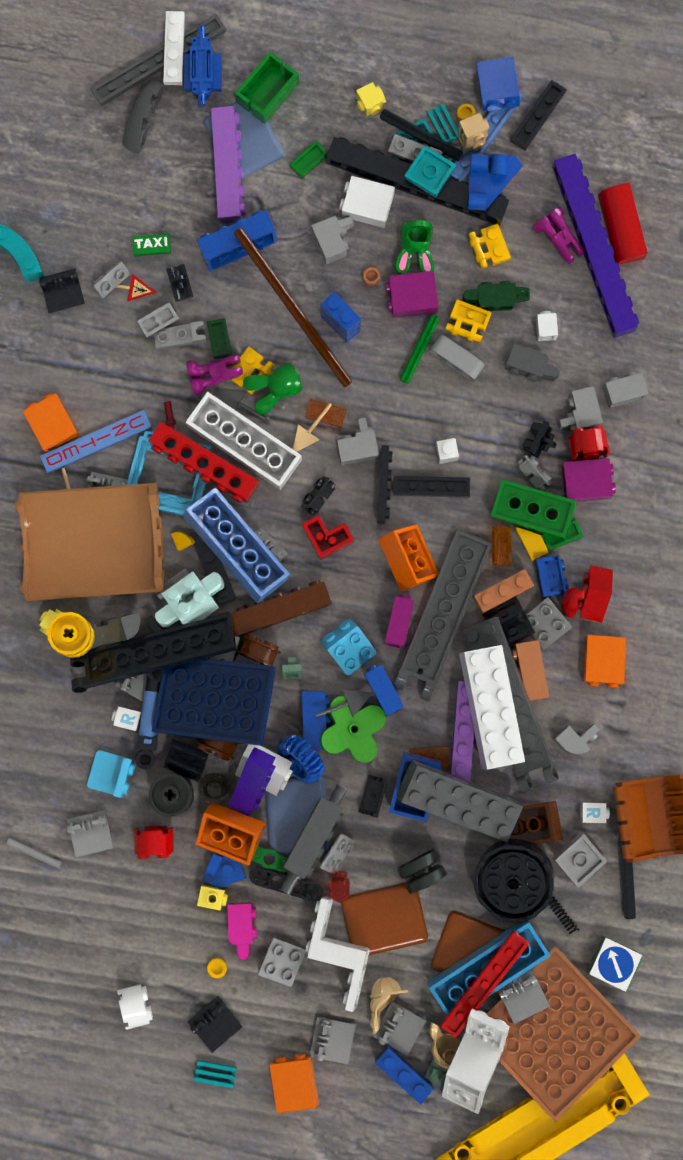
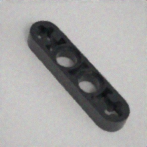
[249,867,323,902]

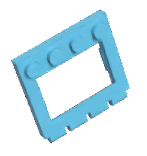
[127,430,212,516]

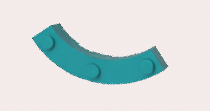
[0,224,45,283]

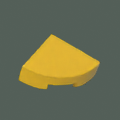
[171,532,196,551]

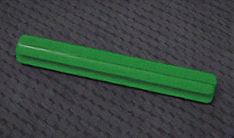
[400,315,439,384]

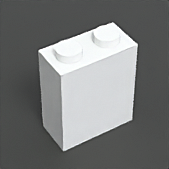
[339,176,395,228]
[235,745,293,796]

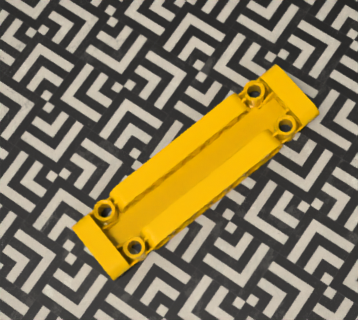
[434,1053,650,1160]

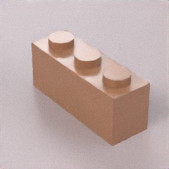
[473,569,534,615]
[512,640,549,701]

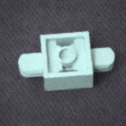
[155,572,224,628]

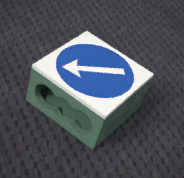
[586,935,642,992]

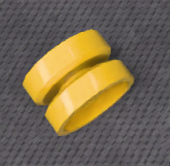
[47,612,95,658]

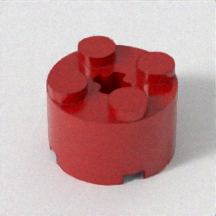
[568,425,610,461]
[134,826,174,859]

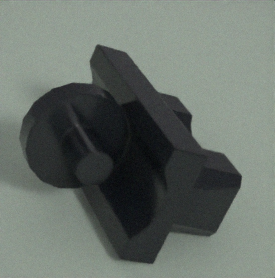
[166,264,194,302]
[522,421,557,459]

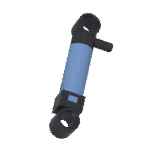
[135,669,163,770]

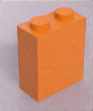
[23,393,80,453]
[583,635,627,688]
[269,1053,319,1114]

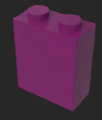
[385,271,438,318]
[561,458,616,502]
[384,594,414,649]

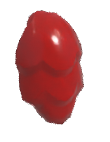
[561,587,584,618]

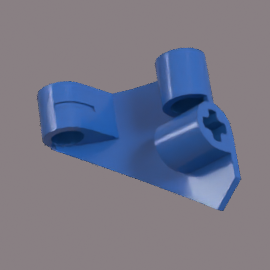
[468,154,523,211]

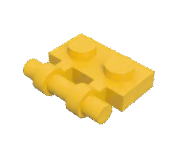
[468,224,511,269]
[445,299,492,343]
[230,347,274,395]

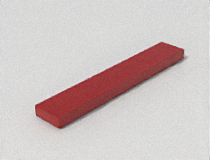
[439,930,530,1039]

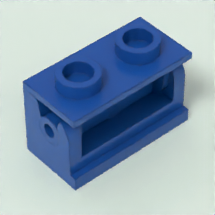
[534,555,569,599]

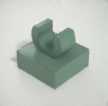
[282,657,302,680]
[424,1058,448,1087]

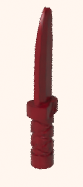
[164,401,176,430]

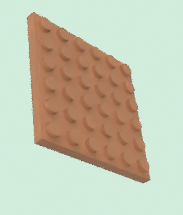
[487,946,641,1122]

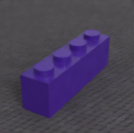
[229,747,276,816]

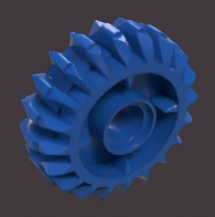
[277,735,325,784]

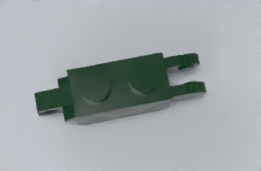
[462,281,530,311]

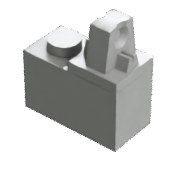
[311,215,354,265]
[558,386,603,431]
[337,418,379,466]

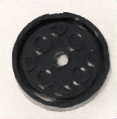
[474,839,554,923]

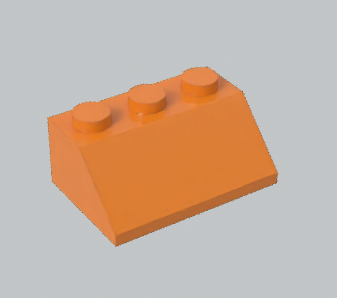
[378,524,439,592]
[195,802,266,866]

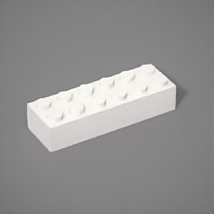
[185,392,302,491]
[459,645,525,770]

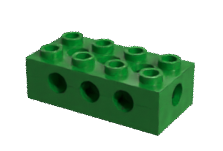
[491,479,577,540]

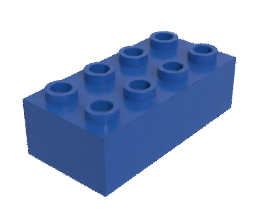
[197,210,277,272]

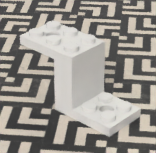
[306,896,370,1012]
[442,1009,510,1114]

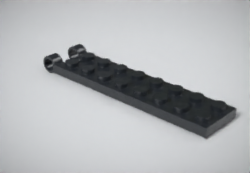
[70,613,236,693]

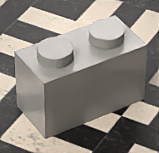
[603,372,649,408]

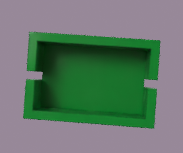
[235,52,300,124]

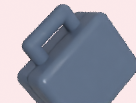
[204,102,284,179]
[265,776,330,857]

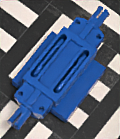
[184,25,222,107]

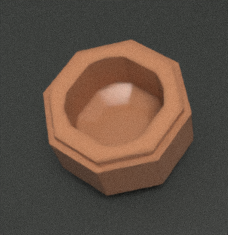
[363,267,380,287]

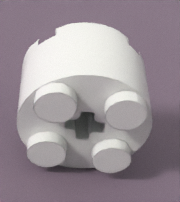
[117,984,153,1030]

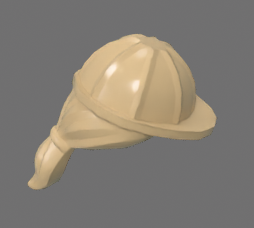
[370,977,409,1035]
[429,1023,461,1070]

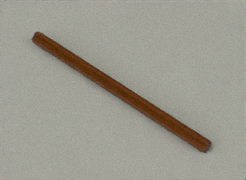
[234,228,352,387]

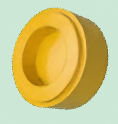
[457,104,476,121]
[207,958,227,978]

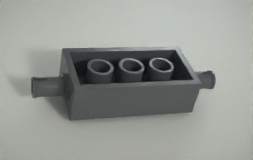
[279,785,347,895]

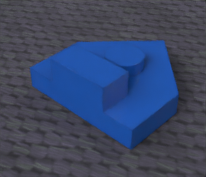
[202,853,246,888]

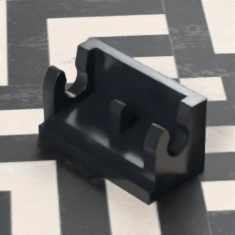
[359,775,388,818]

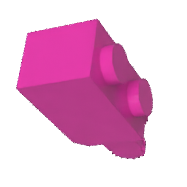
[227,902,257,960]

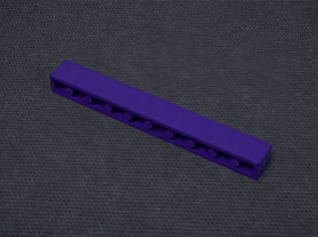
[552,153,639,338]

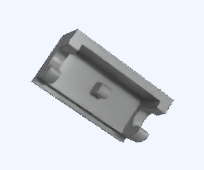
[137,302,179,338]

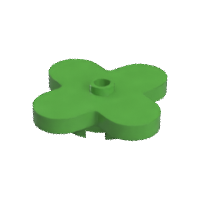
[320,696,386,763]

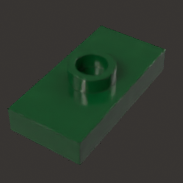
[207,318,232,359]

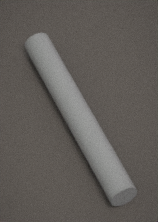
[6,838,62,869]

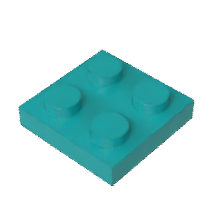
[404,145,456,198]

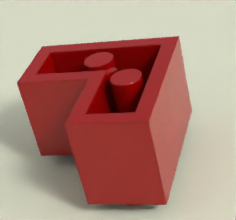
[302,515,354,561]
[578,565,613,623]

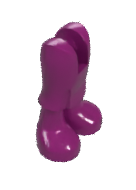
[532,207,584,264]
[186,355,244,396]

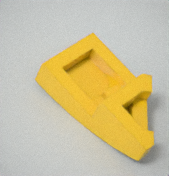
[514,526,549,561]

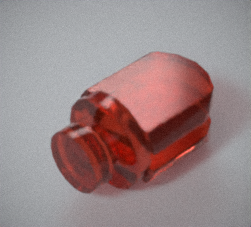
[330,871,350,902]

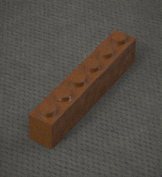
[218,580,332,637]

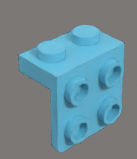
[320,618,376,675]
[87,750,136,798]

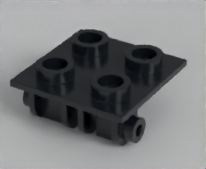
[39,268,85,313]
[187,996,243,1053]

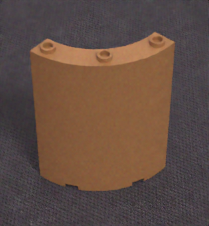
[15,483,165,601]

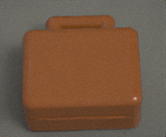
[341,883,428,955]
[431,911,506,995]

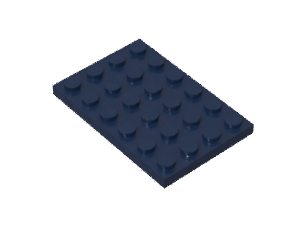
[151,659,276,746]

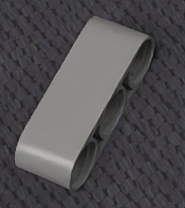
[429,335,485,381]

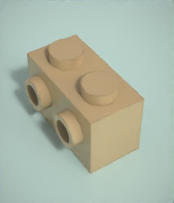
[457,113,489,153]

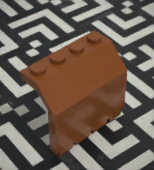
[613,774,683,862]

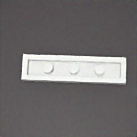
[163,11,185,85]

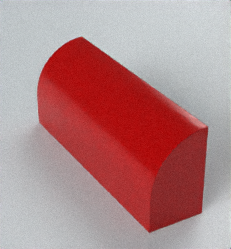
[598,182,648,265]

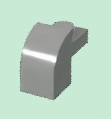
[553,724,599,754]

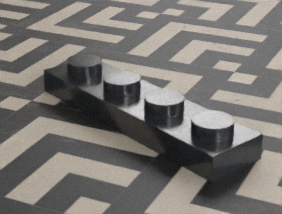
[510,80,567,151]
[377,445,393,524]
[393,476,470,498]
[190,533,236,606]

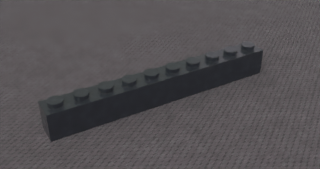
[326,137,509,226]

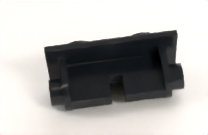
[301,476,336,515]

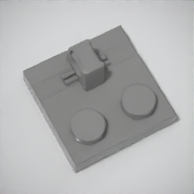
[553,832,607,888]

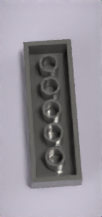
[396,760,523,842]

